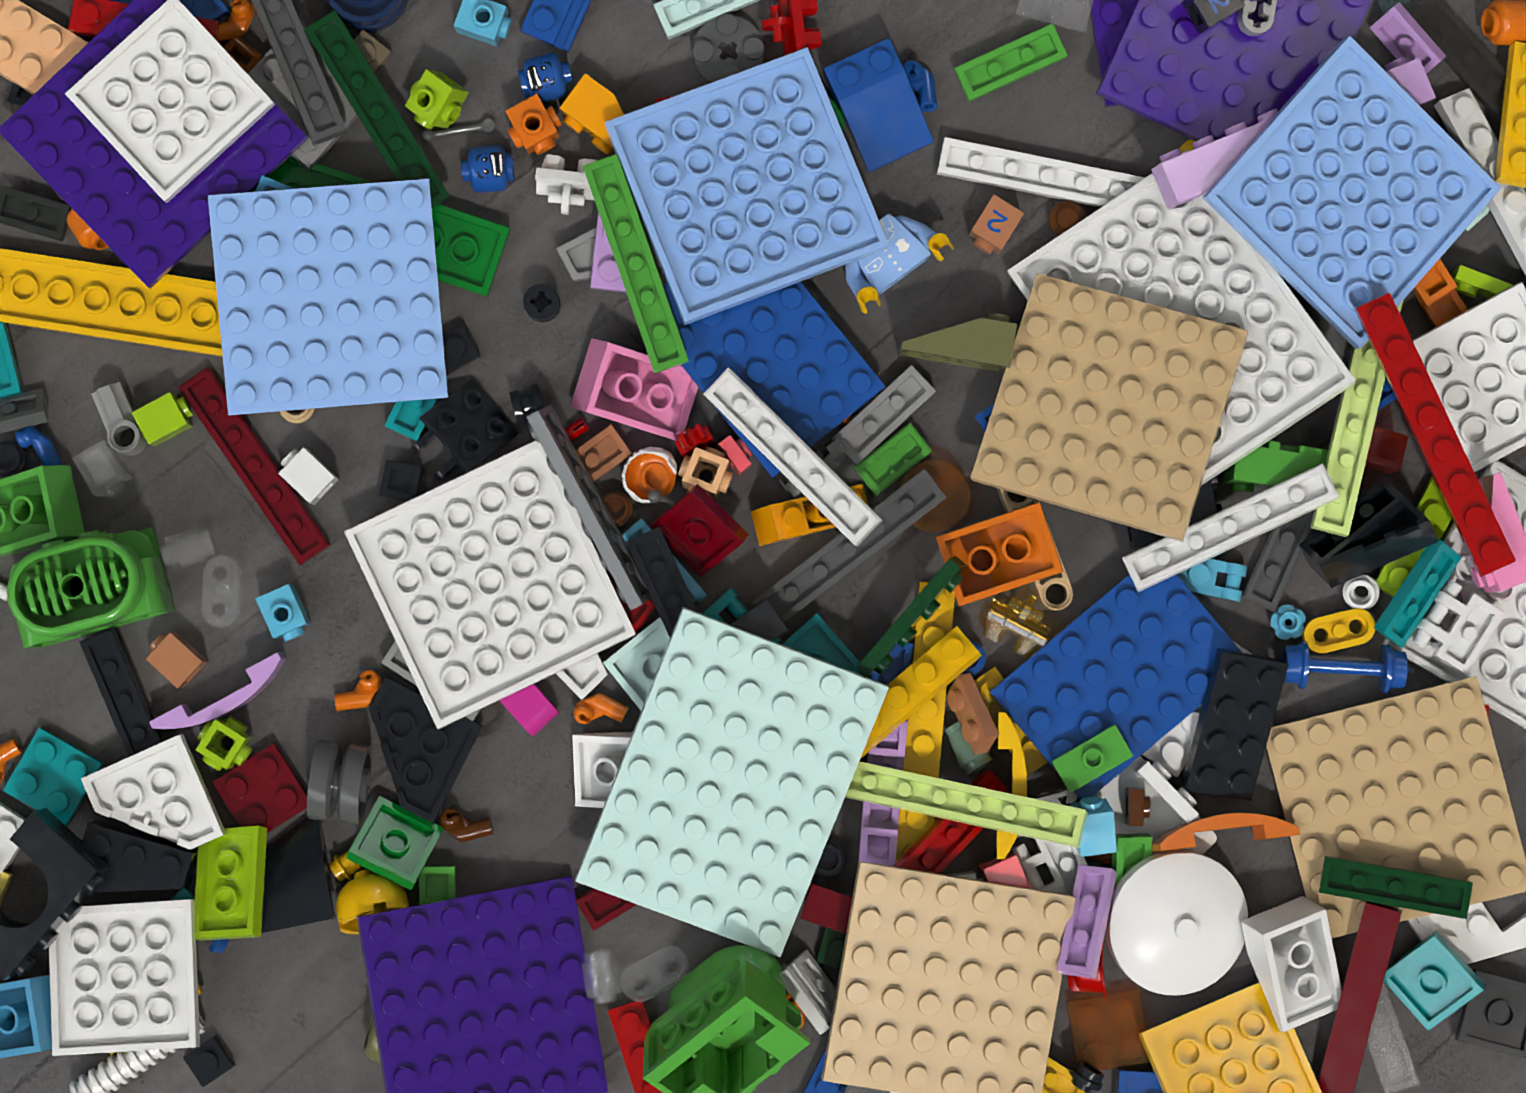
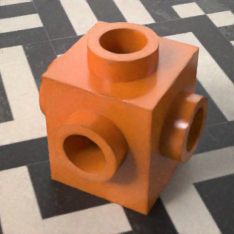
[505,94,562,155]

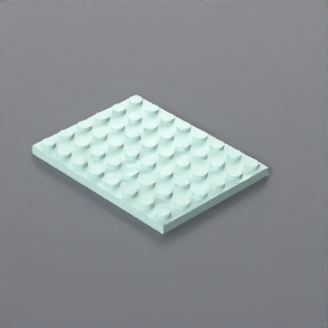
[575,607,889,957]

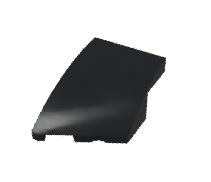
[261,817,336,933]

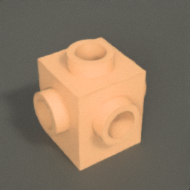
[678,447,733,500]

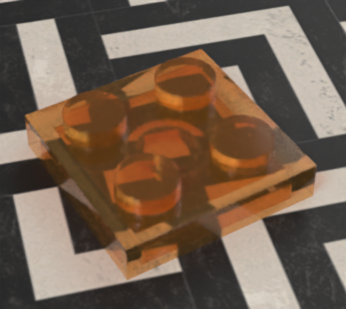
[1066,988,1150,1070]

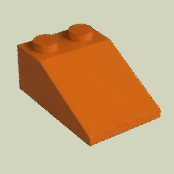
[936,502,1064,606]

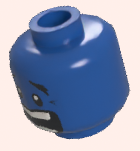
[518,53,573,103]
[461,145,514,193]

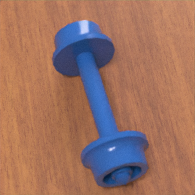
[1281,641,1411,693]

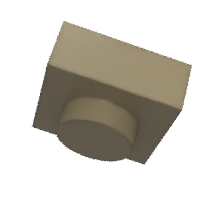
[354,29,392,75]

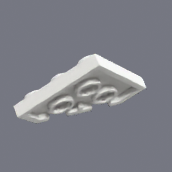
[81,734,226,850]

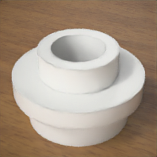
[1343,574,1380,610]

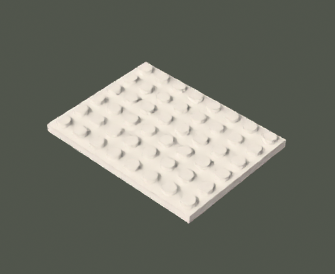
[1007,149,1355,486]

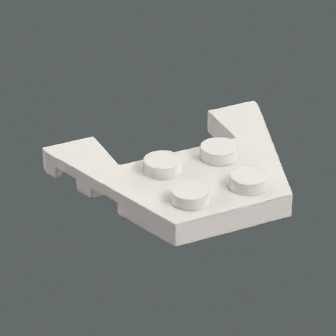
[1407,902,1526,964]

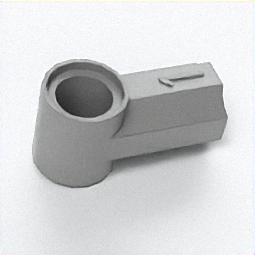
[91,382,147,456]

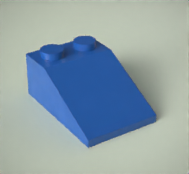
[823,38,934,173]

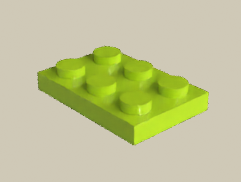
[195,826,267,941]

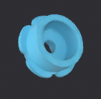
[1270,604,1306,640]

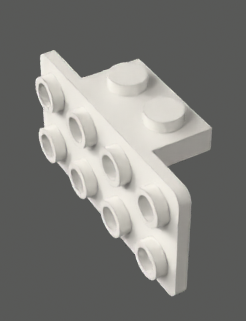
[1097,756,1217,855]

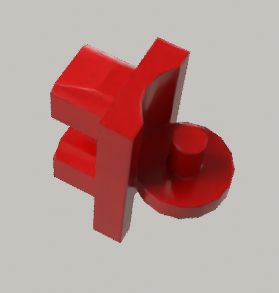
[761,0,822,56]

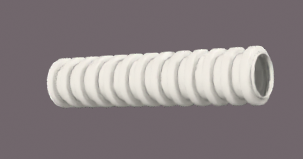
[69,1014,206,1093]

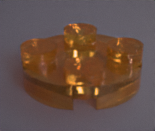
[899,460,971,533]

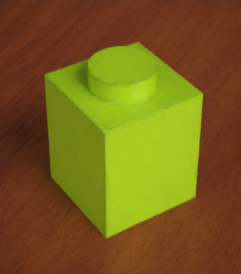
[132,392,194,447]

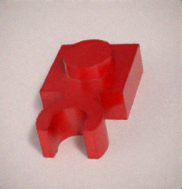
[674,424,716,460]

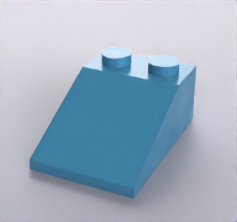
[0,975,52,1058]

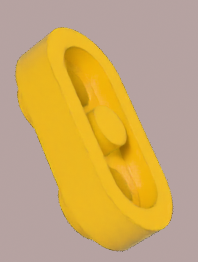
[1302,608,1376,653]

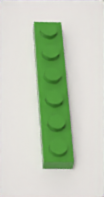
[583,154,689,374]

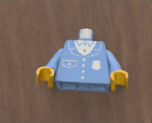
[845,213,954,314]

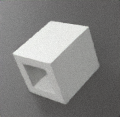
[278,447,339,505]

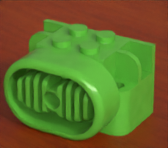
[7,527,176,649]
[643,945,810,1093]

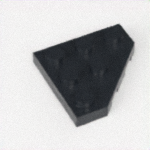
[369,677,483,823]

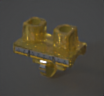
[983,594,1051,659]

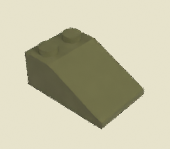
[898,313,1017,373]

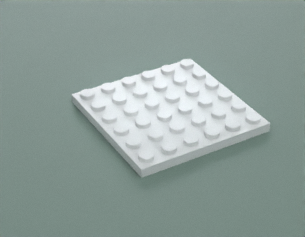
[344,441,636,729]

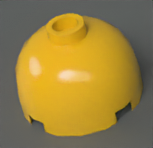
[336,869,409,934]

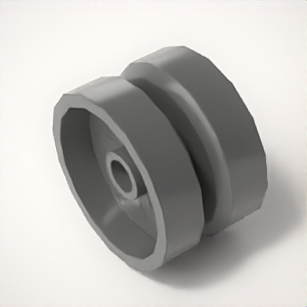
[307,740,372,825]

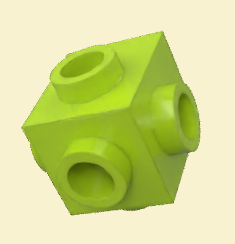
[405,69,469,129]
[196,716,253,771]

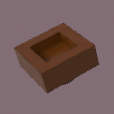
[1125,787,1150,826]

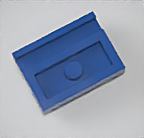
[520,0,592,53]

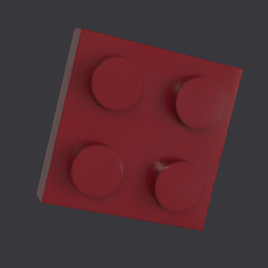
[649,484,749,577]
[212,743,307,833]

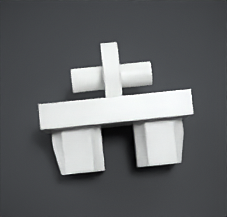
[535,154,597,215]

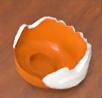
[621,447,677,503]

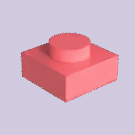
[717,435,752,476]

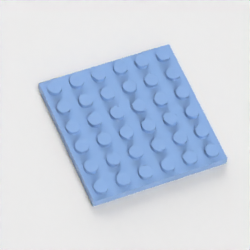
[1202,36,1501,349]
[605,47,889,325]
[208,179,448,415]

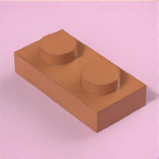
[576,425,633,483]
[946,673,999,755]

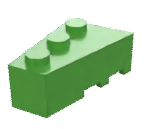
[1223,441,1328,494]

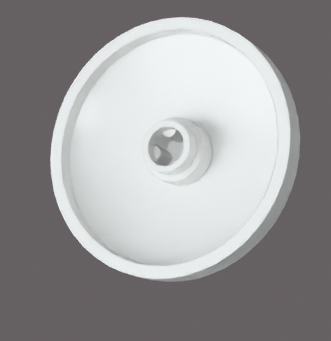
[1105,850,1248,995]

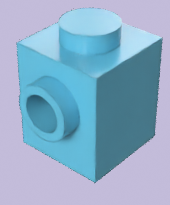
[454,0,512,47]
[255,584,311,642]
[1070,796,1117,857]

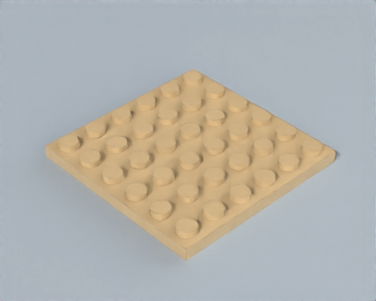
[970,273,1249,542]
[1266,676,1526,938]
[821,861,1076,1093]

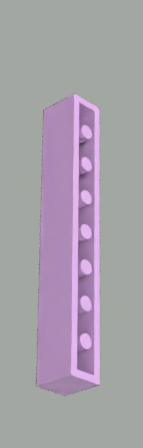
[1151,57,1436,210]

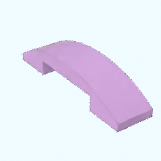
[149,652,286,729]
[858,721,908,866]

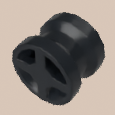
[523,284,561,323]
[509,384,544,426]

